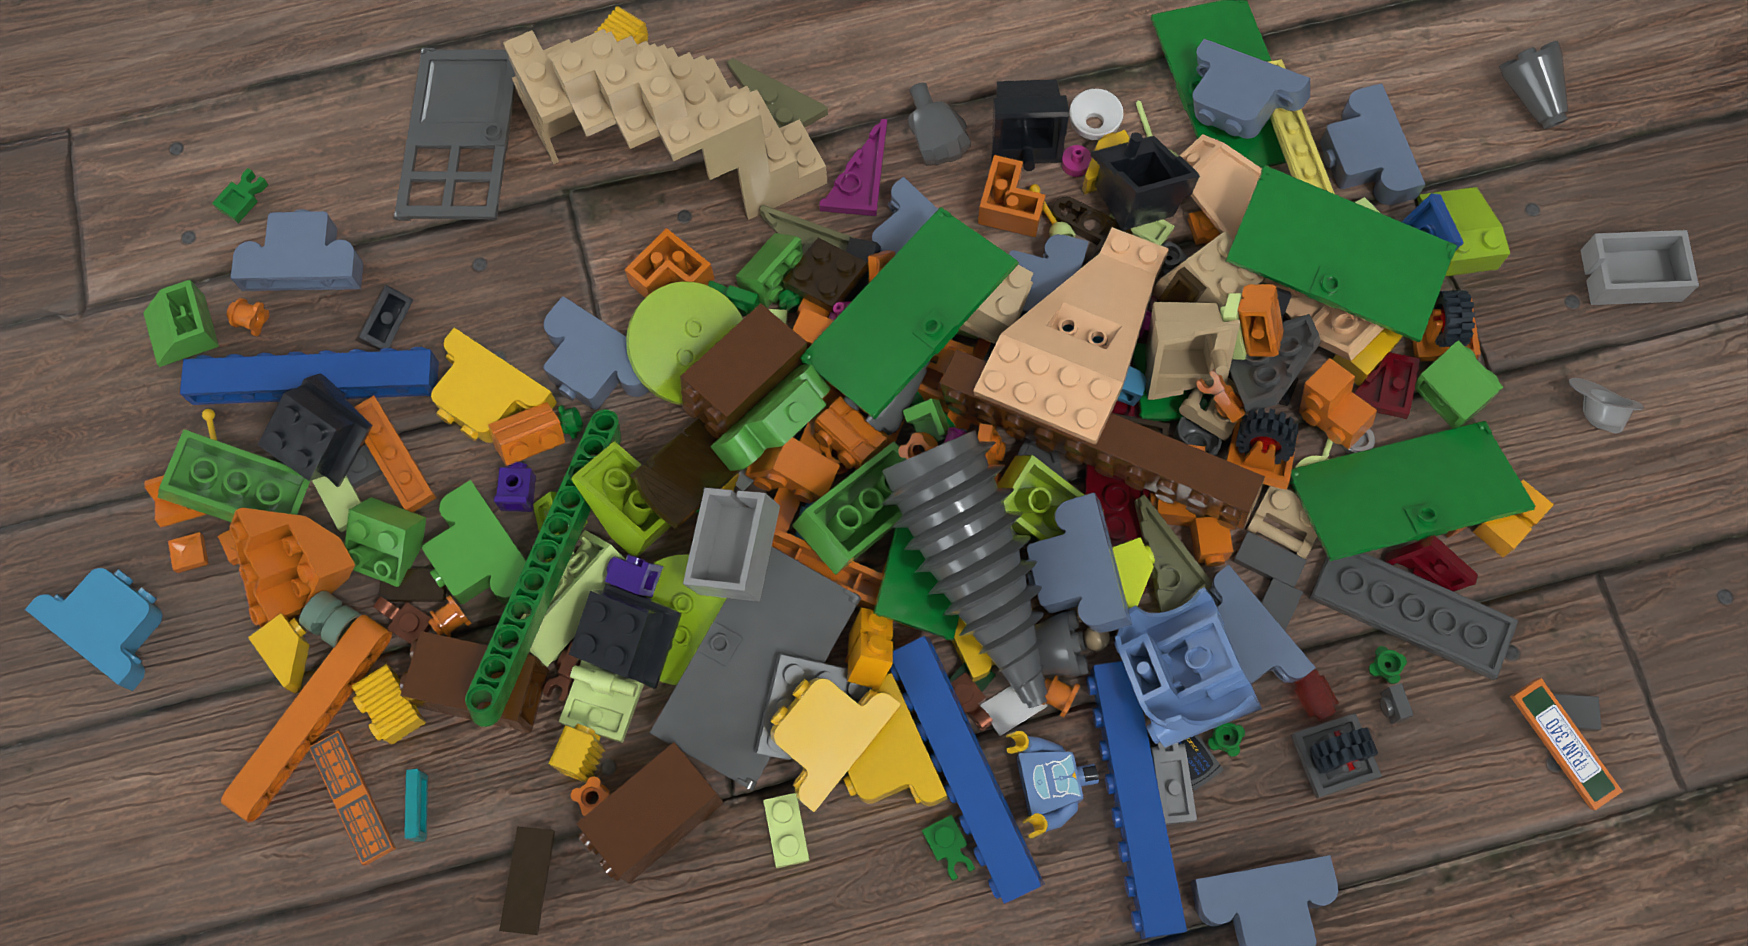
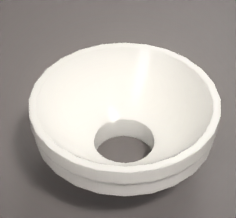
[1069,89,1123,140]

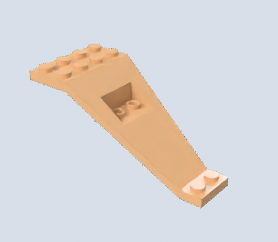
[1180,134,1384,361]
[973,227,1169,445]

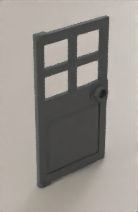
[393,48,516,221]

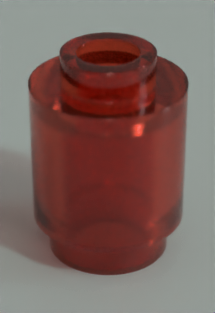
[1294,669,1339,721]

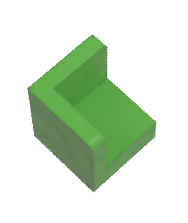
[902,398,949,442]

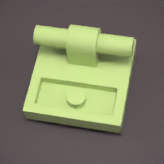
[559,660,644,743]

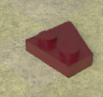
[1384,535,1478,592]

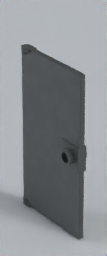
[650,547,861,791]

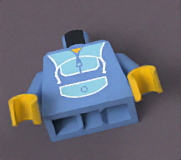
[1006,731,1099,839]

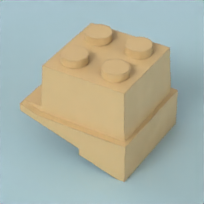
[1152,231,1265,311]
[958,265,1033,344]
[1145,302,1240,400]

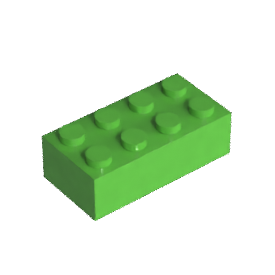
[157,429,310,522]
[792,441,907,575]

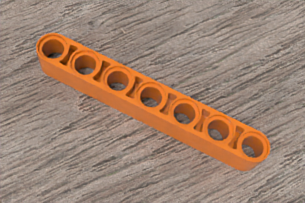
[221,614,392,823]

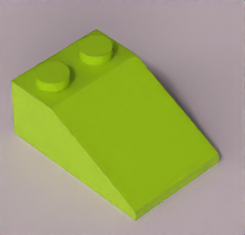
[1417,187,1510,276]
[571,441,671,557]
[997,455,1104,543]

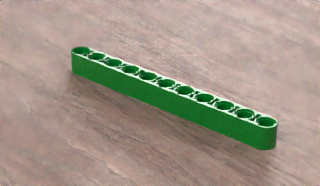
[465,409,622,727]

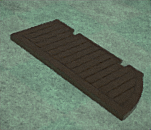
[630,418,741,529]

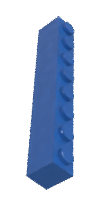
[180,347,439,405]
[890,636,1045,904]
[1086,661,1187,939]

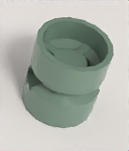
[299,591,361,648]

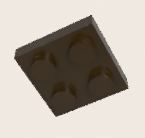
[782,237,869,313]

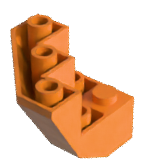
[229,508,355,628]

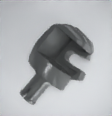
[908,82,971,166]

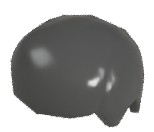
[1173,416,1222,456]

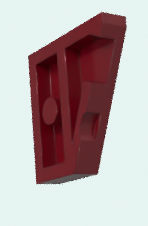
[1354,352,1420,419]

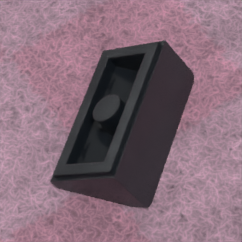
[355,285,413,350]

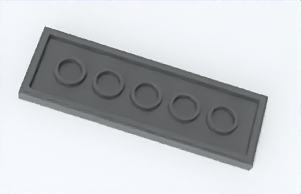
[1309,553,1518,680]

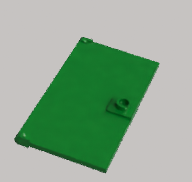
[1151,0,1287,168]
[1225,165,1457,342]
[799,207,1019,420]
[1289,421,1535,561]

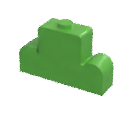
[710,364,830,471]
[422,480,542,605]

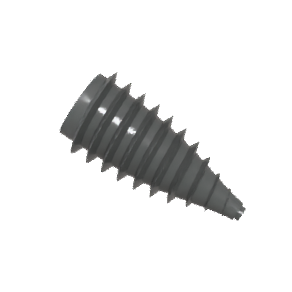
[881,430,1047,708]

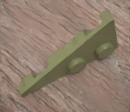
[727,58,828,128]
[760,205,854,255]
[1134,494,1212,613]

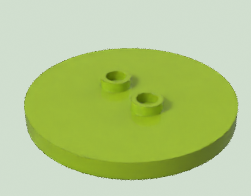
[626,282,743,405]
[647,555,727,685]

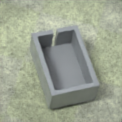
[1580,230,1699,305]
[683,488,780,602]

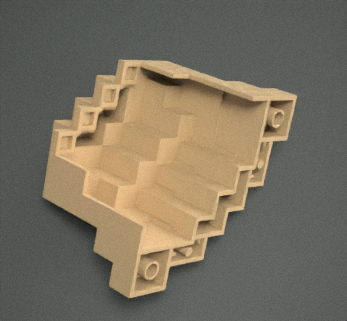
[503,29,827,220]

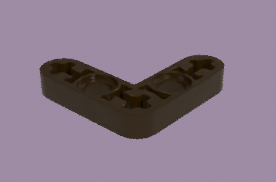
[1052,196,1133,262]

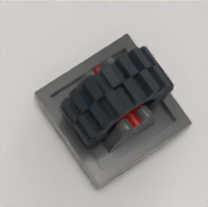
[1291,713,1382,799]

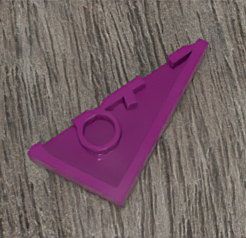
[819,119,887,216]

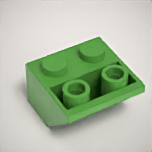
[736,233,803,308]
[143,280,219,367]
[1415,340,1503,429]
[345,497,427,587]

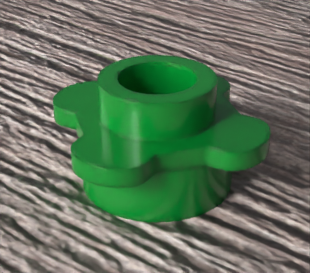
[778,289,803,313]
[557,405,583,439]
[1368,646,1407,684]
[1208,723,1245,757]

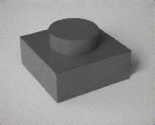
[347,445,383,489]
[1380,683,1413,725]

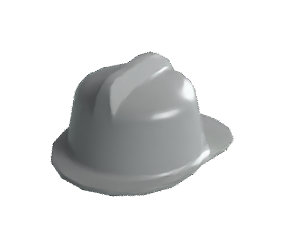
[1568,378,1644,433]

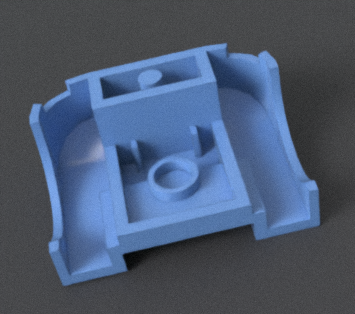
[1114,587,1262,747]

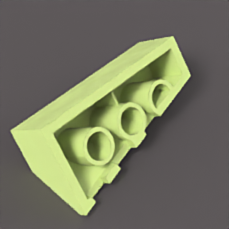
[521,530,625,667]

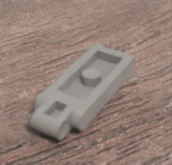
[1151,742,1197,825]

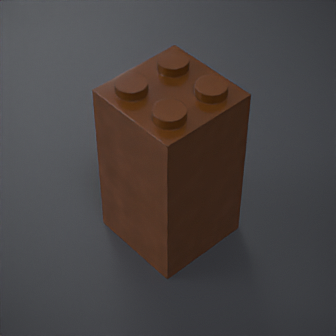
[680,304,807,439]
[399,631,549,733]
[576,742,724,884]

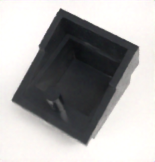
[991,79,1069,171]
[1090,132,1200,231]
[258,373,373,487]
[569,584,682,689]

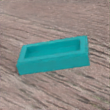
[404,769,428,842]

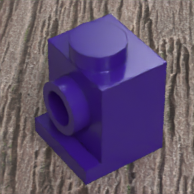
[494,462,536,512]
[605,554,663,597]

